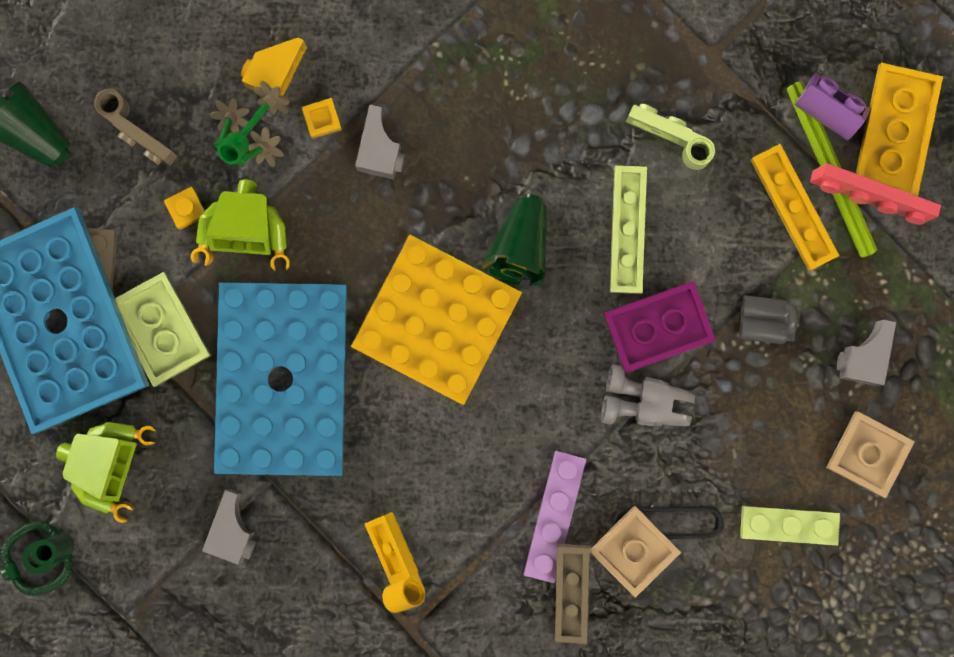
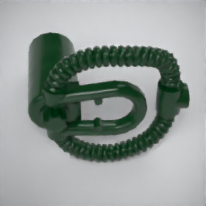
[0,520,75,596]

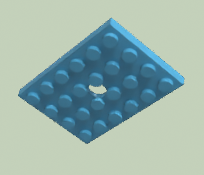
[0,207,149,434]
[214,283,347,476]

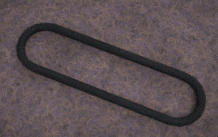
[613,507,724,539]

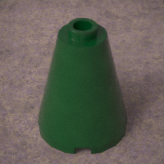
[0,81,71,168]
[482,194,547,286]

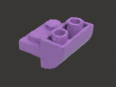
[794,72,870,141]

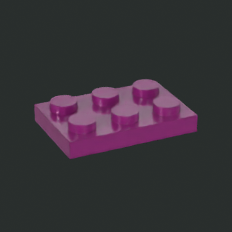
[603,281,716,373]

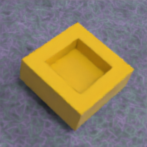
[302,98,342,139]
[163,186,205,230]

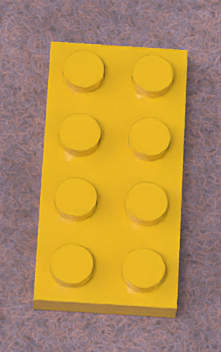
[855,63,943,196]

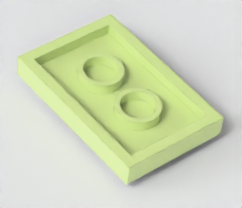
[115,272,211,387]

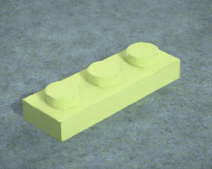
[740,506,840,546]

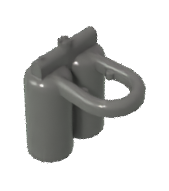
[739,295,799,344]

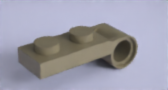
[94,89,177,166]

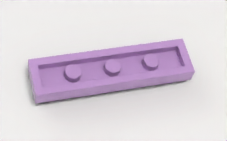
[523,451,586,584]

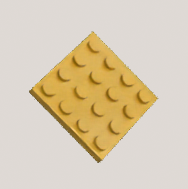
[351,235,522,405]

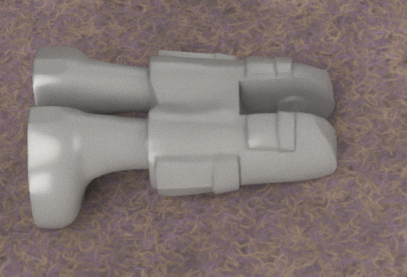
[601,365,696,427]

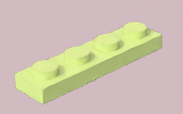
[610,165,647,294]

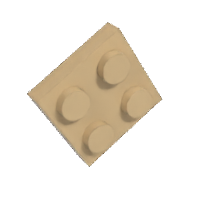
[826,411,915,498]
[591,506,681,597]

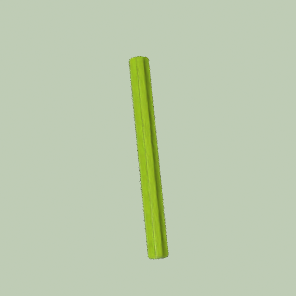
[787,81,877,257]

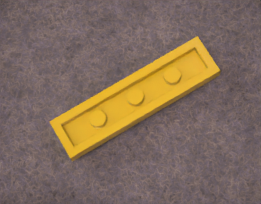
[750,144,839,271]

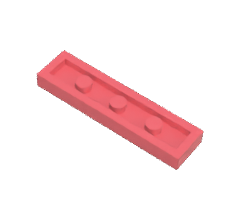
[810,163,941,225]

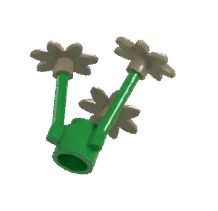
[210,81,290,167]

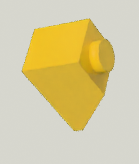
[241,38,307,96]

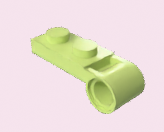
[626,104,715,170]

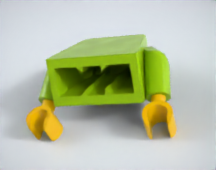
[191,180,290,271]
[56,422,156,523]

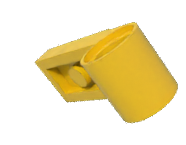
[365,512,425,613]

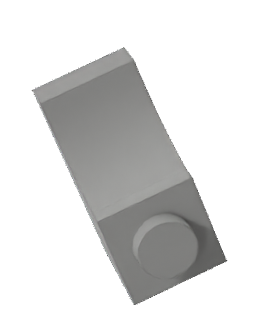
[355,105,405,180]
[837,320,896,386]
[202,489,256,565]

